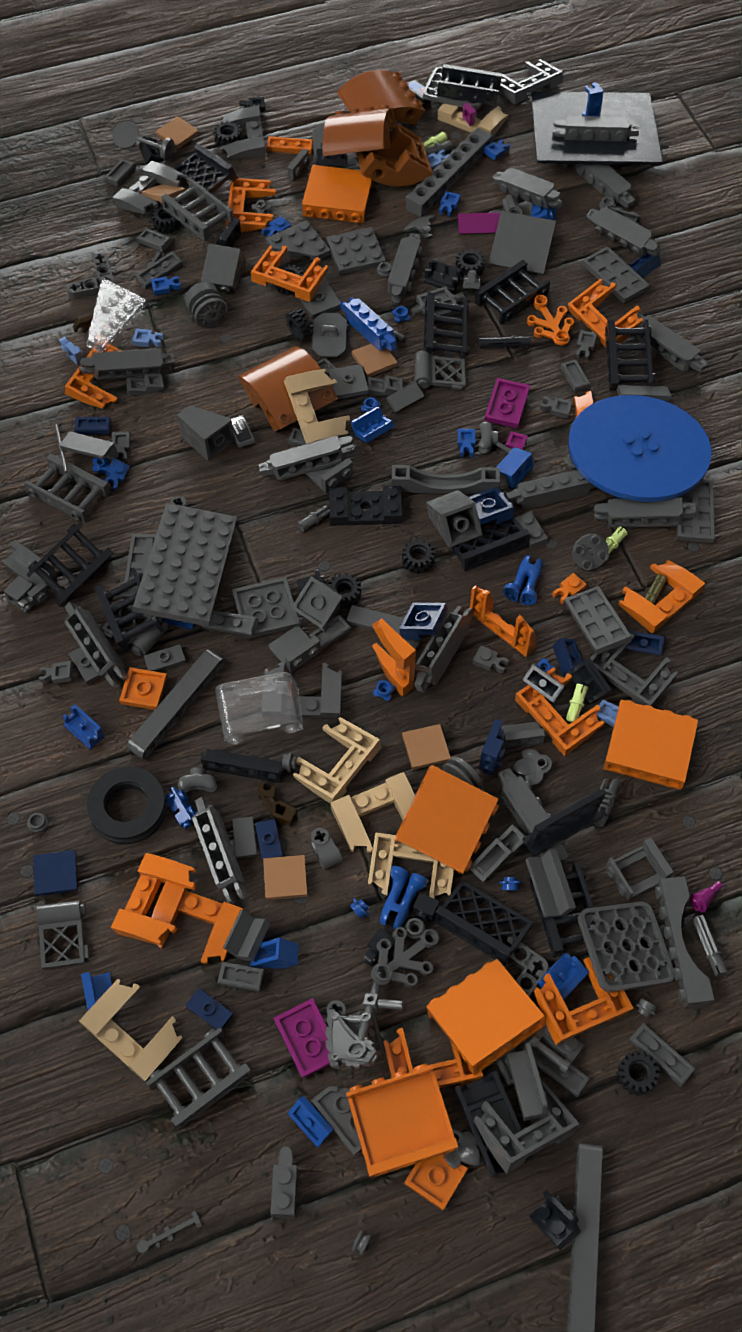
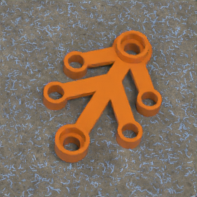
[527,295,574,346]

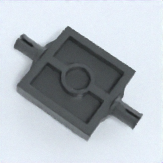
[411,286,464,317]

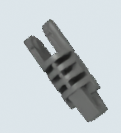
[594,779,621,827]

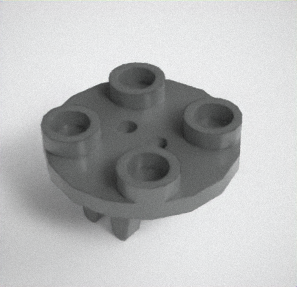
[572,534,609,571]

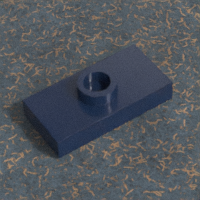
[74,417,111,435]
[255,819,283,861]
[185,989,233,1030]

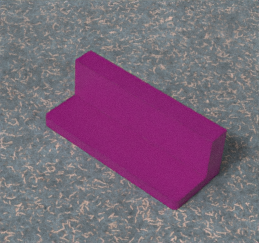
[457,213,500,234]

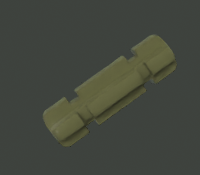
[645,574,666,604]

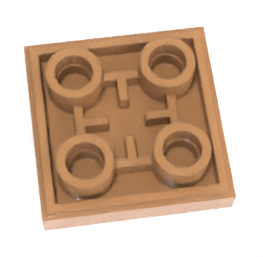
[156,116,199,150]
[141,184,186,204]
[352,344,397,378]
[402,724,451,770]
[263,855,308,900]

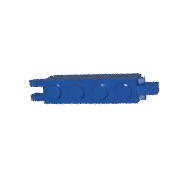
[340,297,397,351]

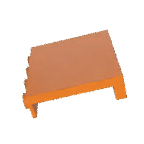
[302,165,374,224]
[603,700,698,790]
[394,765,499,874]
[426,959,546,1076]
[346,1064,458,1178]

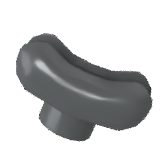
[478,421,498,454]
[178,767,217,793]

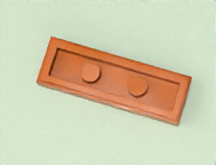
[266,136,313,155]

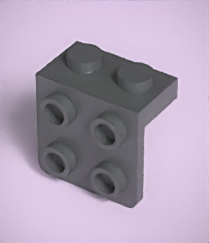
[305,458,353,493]
[269,626,321,673]

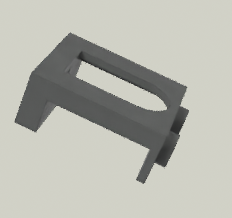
[606,838,674,901]

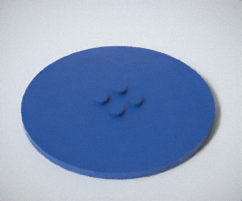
[568,395,711,502]

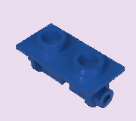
[166,787,197,829]

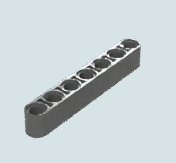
[127,649,225,759]

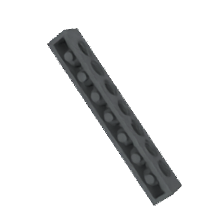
[405,128,492,217]

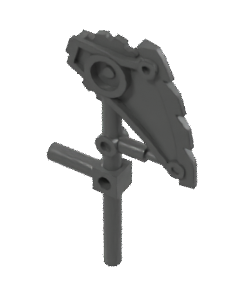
[326,958,404,1069]

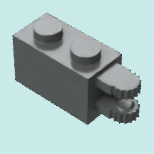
[271,1146,298,1218]

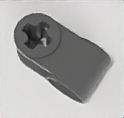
[311,828,343,870]

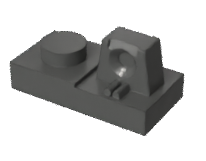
[463,270,480,289]

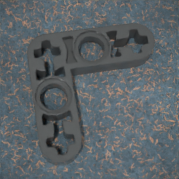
[67,252,115,299]
[497,932,548,997]

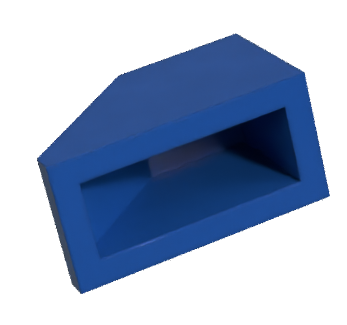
[250,938,299,969]

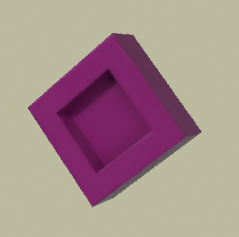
[462,102,477,126]
[506,431,528,450]

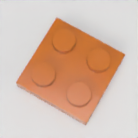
[119,667,168,710]
[404,1155,468,1211]

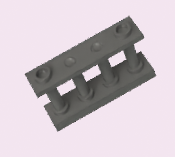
[161,178,233,242]
[24,453,110,523]
[146,1028,252,1131]

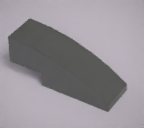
[469,824,525,882]

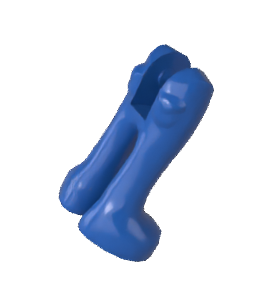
[503,555,543,605]
[380,866,428,930]

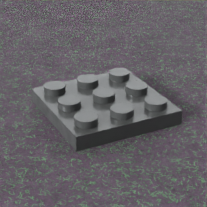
[326,227,386,275]
[232,577,300,640]

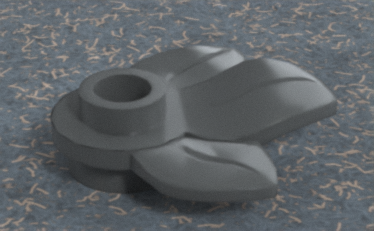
[512,749,552,786]
[444,1129,480,1169]

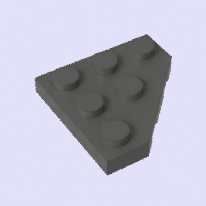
[266,220,331,260]
[311,1086,362,1156]

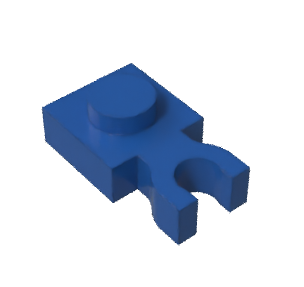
[483,139,510,160]
[439,191,461,217]
[262,216,291,237]
[151,276,181,296]
[457,429,475,457]
[104,458,130,491]

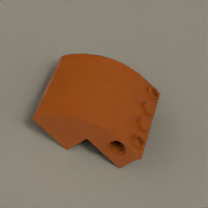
[337,70,425,129]
[323,105,395,156]
[356,124,433,186]
[238,346,338,432]

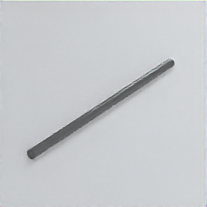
[55,424,68,474]

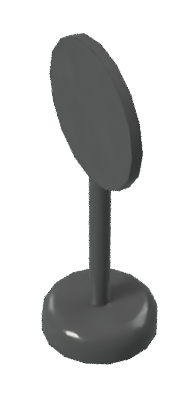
[112,121,174,161]

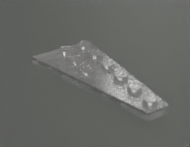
[86,278,146,353]

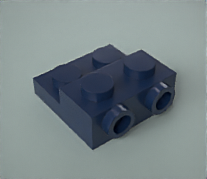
[469,487,515,525]
[399,602,448,640]
[479,719,505,775]

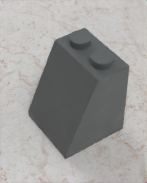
[201,244,246,293]
[177,405,235,461]
[426,490,482,548]

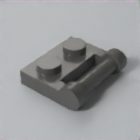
[530,1023,584,1073]

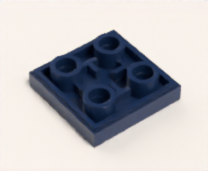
[33,850,78,897]

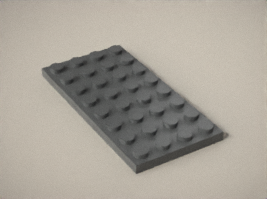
[133,503,237,626]

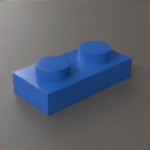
[287,1096,334,1148]

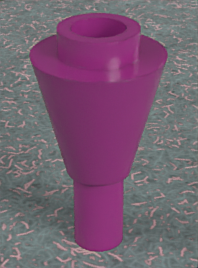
[690,881,723,912]

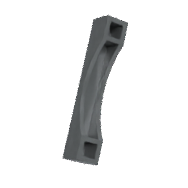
[392,465,500,494]
[655,876,714,1009]

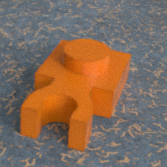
[552,573,587,604]

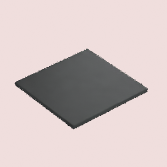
[489,211,556,275]

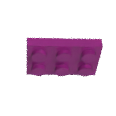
[484,378,530,428]
[273,998,330,1079]

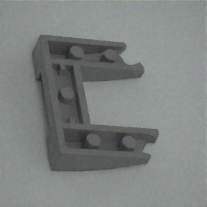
[499,59,563,104]
[219,106,265,160]
[113,161,183,214]
[590,633,678,707]
[262,662,342,718]
[474,1081,579,1174]

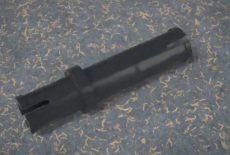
[479,335,530,349]

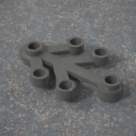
[371,927,439,988]

